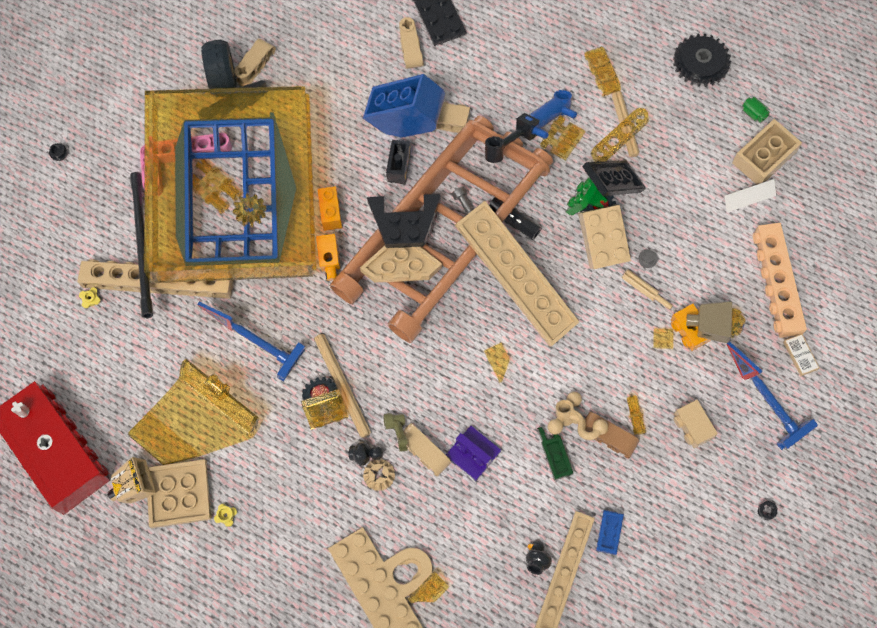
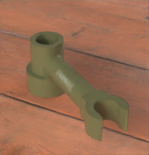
[383,413,408,452]

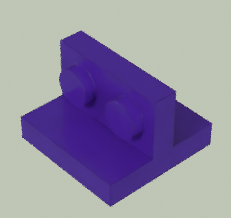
[446,426,501,481]

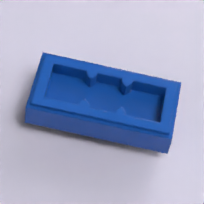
[596,510,624,555]

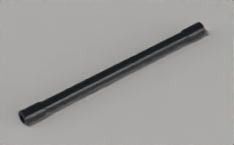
[130,172,153,319]

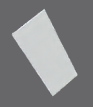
[724,179,776,212]

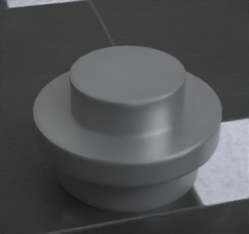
[638,250,658,268]

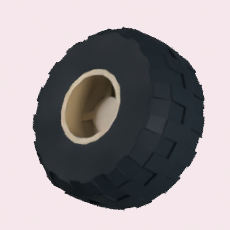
[201,39,237,95]

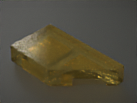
[484,343,510,383]
[407,572,449,603]

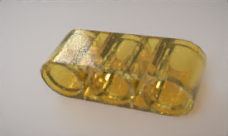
[584,46,621,97]

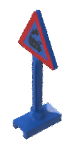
[197,301,305,382]
[726,341,818,450]

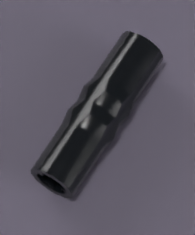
[489,197,542,240]

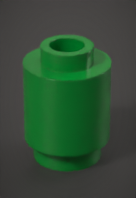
[742,97,770,123]

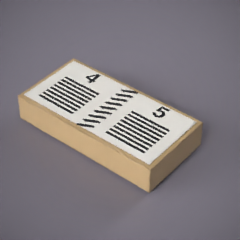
[783,334,820,377]

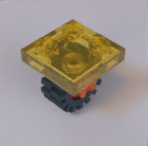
[301,377,348,429]

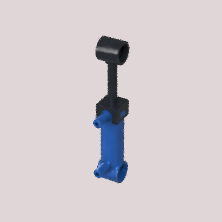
[485,90,577,163]

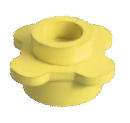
[79,287,100,308]
[214,504,237,527]

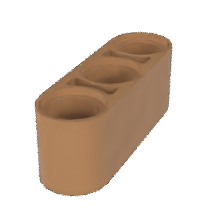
[585,412,639,459]

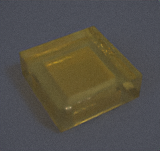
[653,328,673,349]

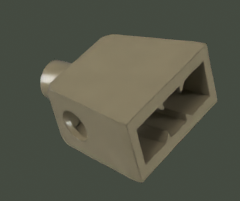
[686,302,732,343]

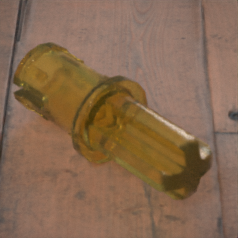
[627,395,647,436]

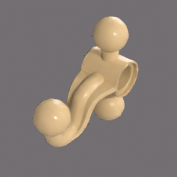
[547,392,608,440]

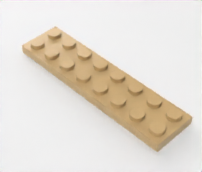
[455,201,579,347]

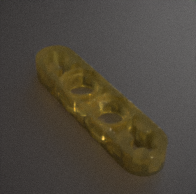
[591,108,649,162]

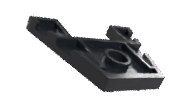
[367,194,441,248]

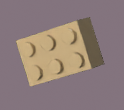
[732,119,802,185]
[578,205,631,269]

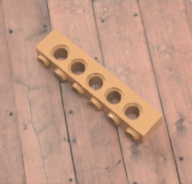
[753,223,807,338]

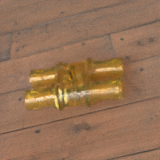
[193,159,242,214]

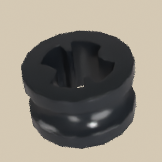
[758,501,778,521]

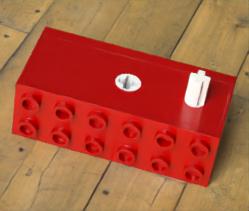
[0,381,111,515]

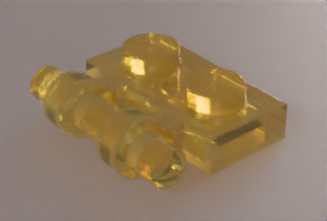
[540,116,585,161]

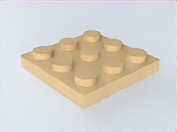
[147,459,211,528]

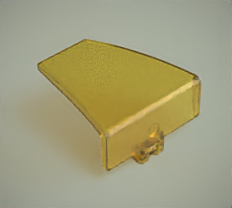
[128,359,259,465]

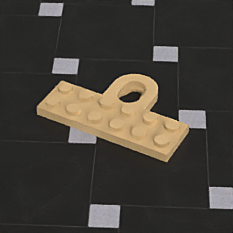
[328,527,432,628]

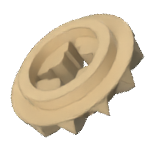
[363,459,395,491]

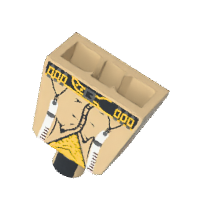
[107,457,156,504]

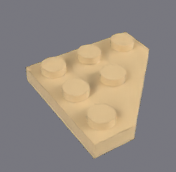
[360,246,442,283]

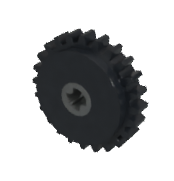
[673,33,731,87]

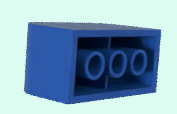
[363,74,446,138]

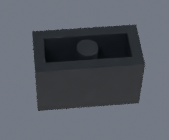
[386,140,411,184]

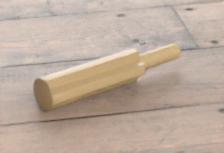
[622,269,673,310]

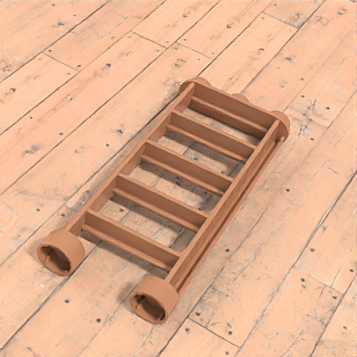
[330,115,553,343]

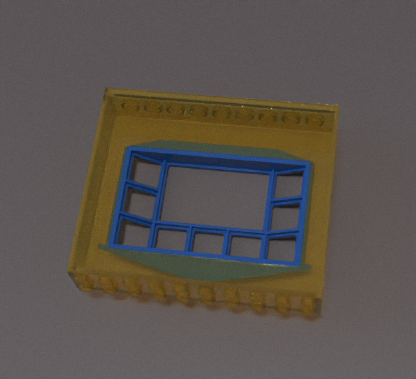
[144,86,316,283]

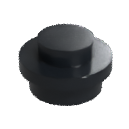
[49,143,68,161]

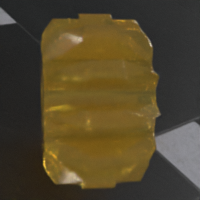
[233,193,267,227]

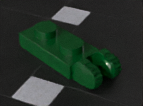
[537,427,574,481]

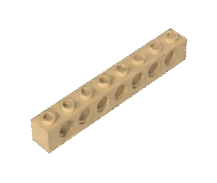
[77,259,234,299]

